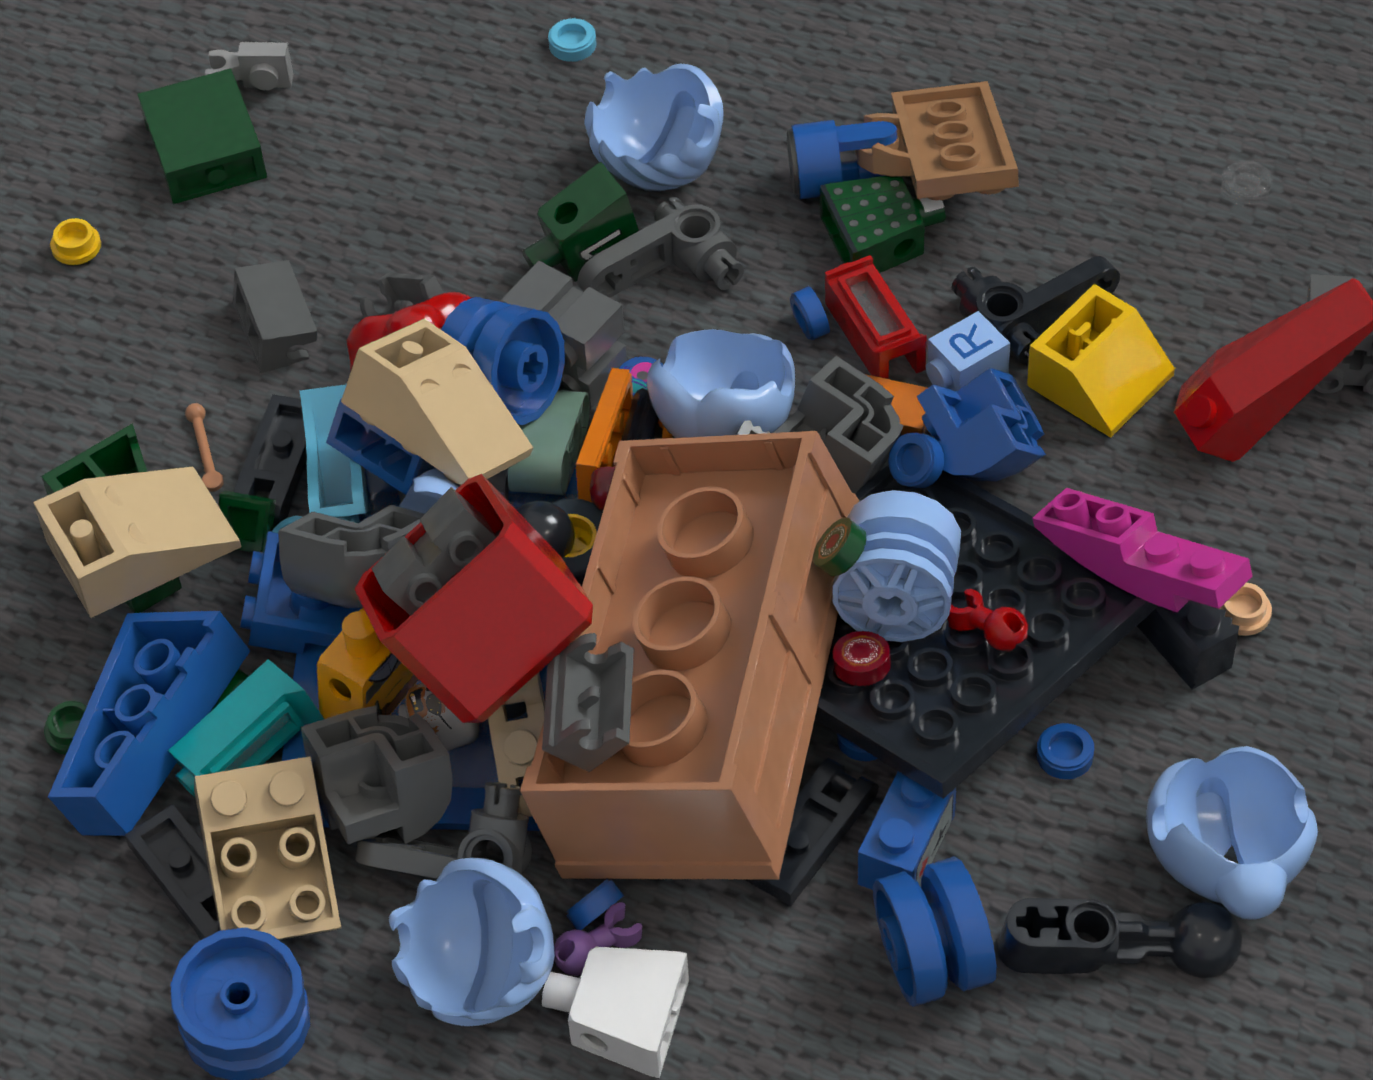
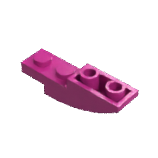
[1032,488,1253,612]

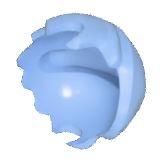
[584,64,723,191]
[389,858,555,1026]

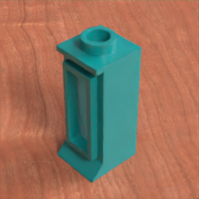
[168,659,324,799]

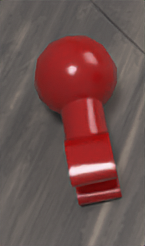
[947,589,1029,652]

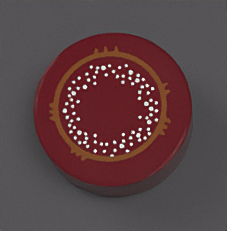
[833,631,891,686]

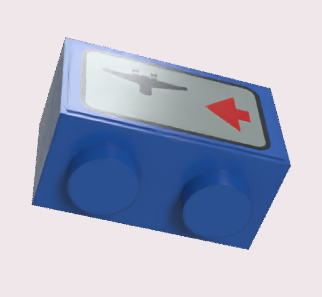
[858,771,956,890]

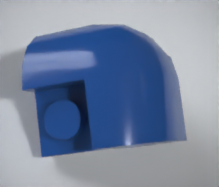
[916,368,1046,481]

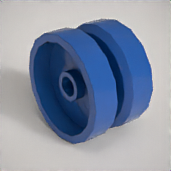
[441,297,565,425]
[873,857,997,1007]
[171,928,310,1080]

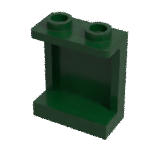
[138,68,267,204]

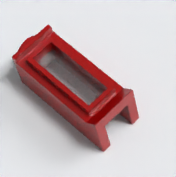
[825,255,927,379]

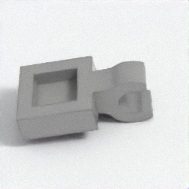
[205,42,294,90]

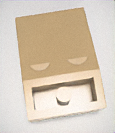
[341,319,533,485]
[33,467,241,618]
[194,756,341,940]

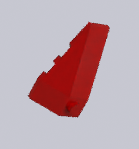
[1174,278,1373,462]

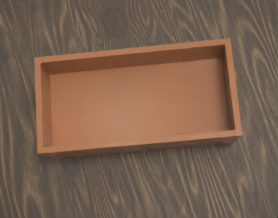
[520,431,860,879]

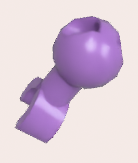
[554,902,642,976]

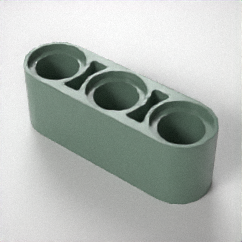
[508,390,590,495]

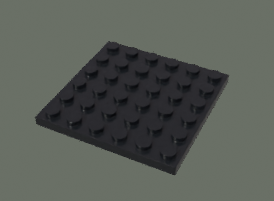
[815,465,1157,799]

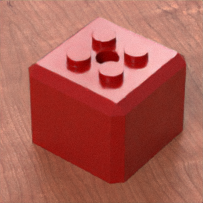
[355,474,593,723]

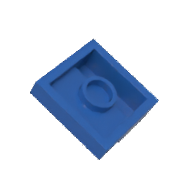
[240,531,362,655]

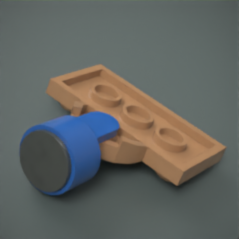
[787,81,1019,200]

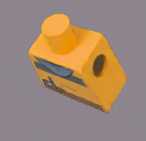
[317,608,419,719]

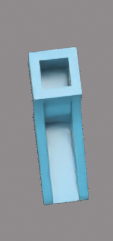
[300,384,370,523]

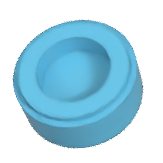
[548,18,596,62]

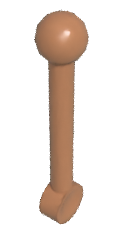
[185,403,223,492]

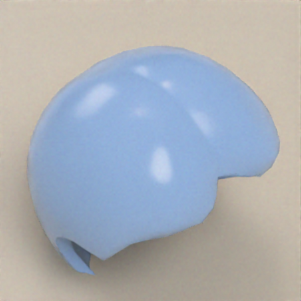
[647,329,795,438]
[1146,746,1318,919]

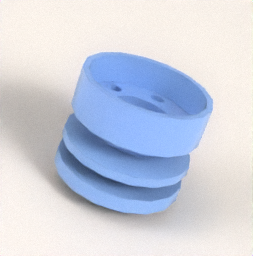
[833,490,961,642]

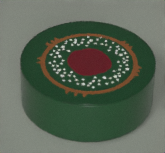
[813,517,866,576]

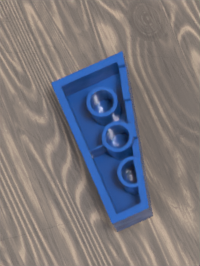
[48,611,250,836]

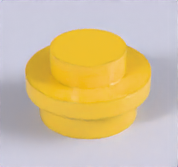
[50,218,101,265]

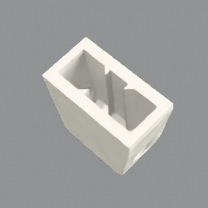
[542,947,689,1078]

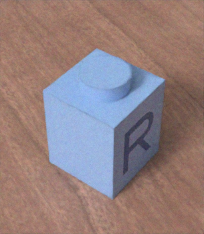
[926,311,1010,392]

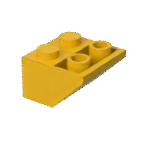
[1027,284,1175,438]

